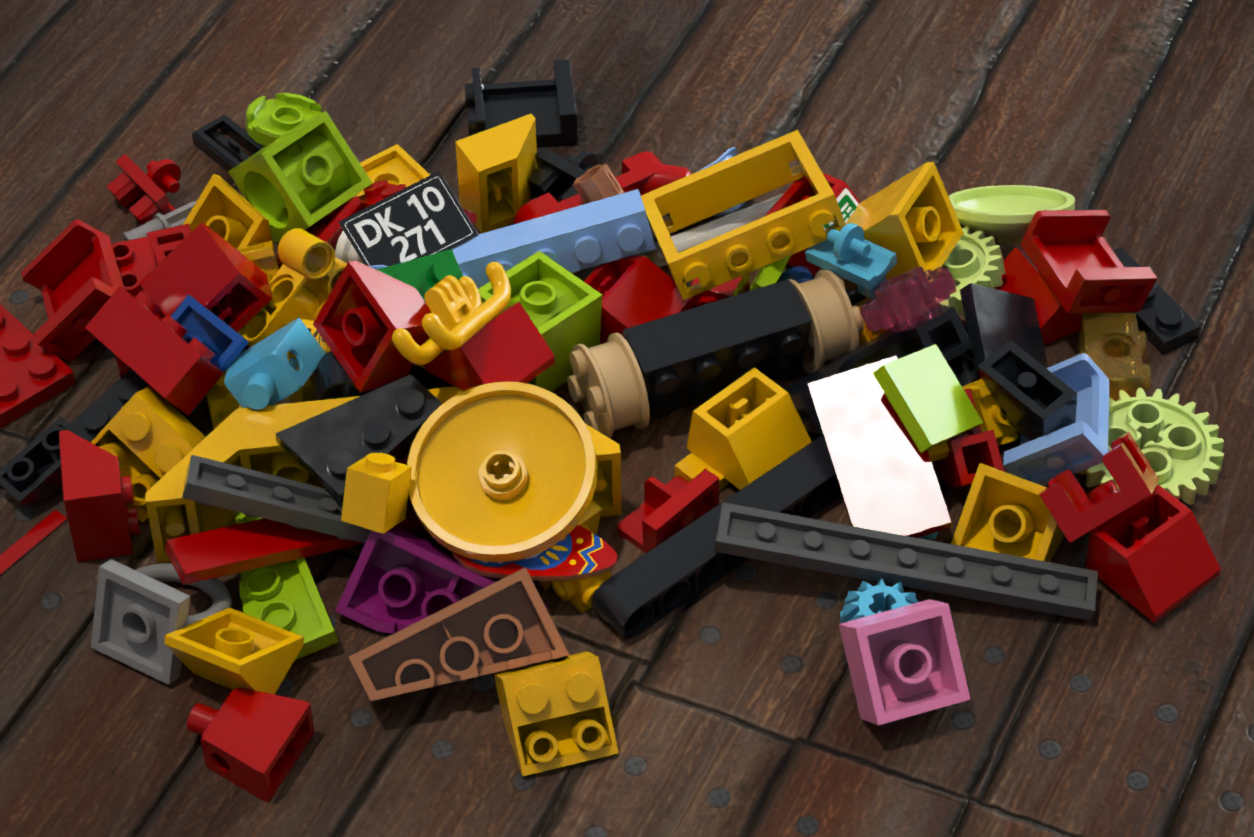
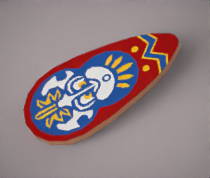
[452,525,617,581]

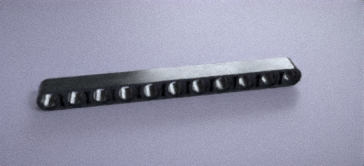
[591,353,981,639]

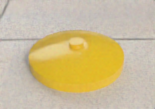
[407,382,597,562]

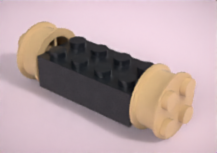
[567,269,864,439]

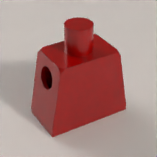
[187,687,315,803]

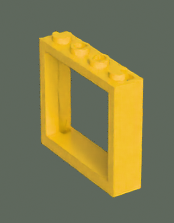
[641,130,846,300]

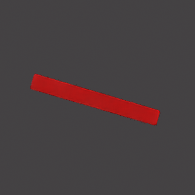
[0,510,67,575]

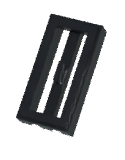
[192,114,265,171]

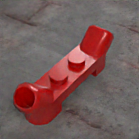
[513,151,692,224]

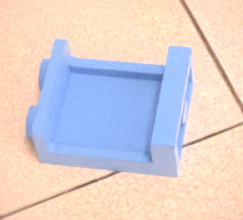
[1003,353,1109,486]

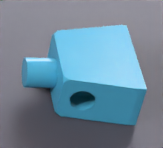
[224,318,326,410]

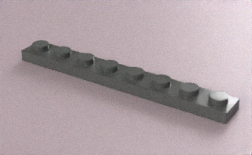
[714,502,1098,621]

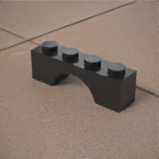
[784,304,973,434]

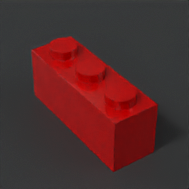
[85,286,224,416]

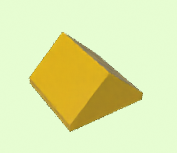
[183,174,272,249]
[951,463,1069,562]
[164,607,304,695]

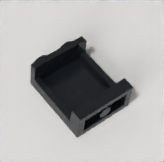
[465,59,578,148]

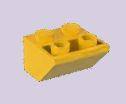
[455,113,538,233]
[686,367,812,490]
[91,386,205,523]
[493,651,619,776]

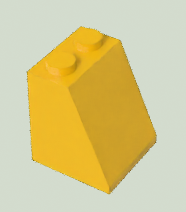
[843,162,964,290]

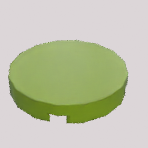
[245,93,322,146]

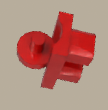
[106,154,181,225]

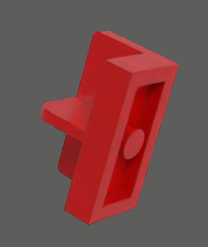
[617,468,719,553]

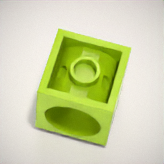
[228,111,373,243]
[478,251,602,392]

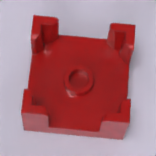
[1039,432,1159,543]

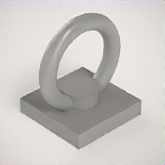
[91,559,232,685]

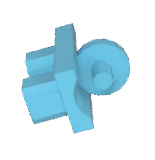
[805,223,897,298]

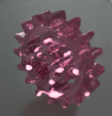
[859,267,957,332]

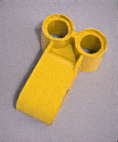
[237,228,347,348]

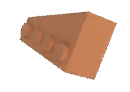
[349,567,570,701]

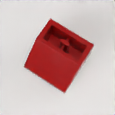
[141,222,272,332]
[583,255,695,344]
[1085,484,1221,623]

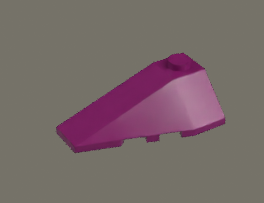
[335,525,548,634]

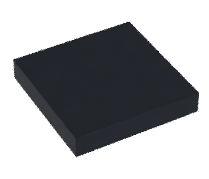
[960,283,1048,371]

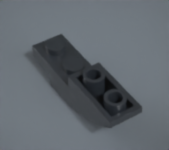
[0,369,150,506]

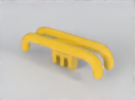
[392,262,511,365]

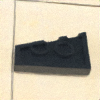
[275,374,443,503]

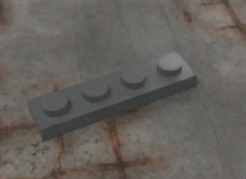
[182,455,371,543]

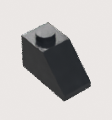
[977,340,1077,441]

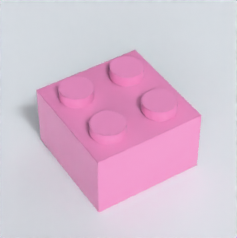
[839,599,971,725]

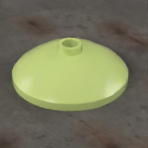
[949,185,1075,245]

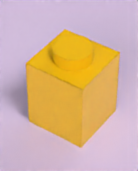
[341,453,412,534]

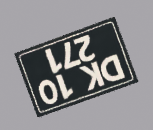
[338,171,479,266]

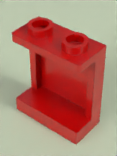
[1020,210,1157,314]
[21,219,124,362]

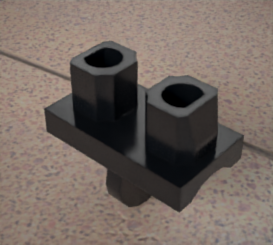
[528,147,598,202]

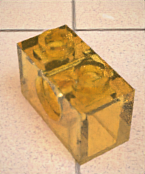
[1078,313,1151,401]

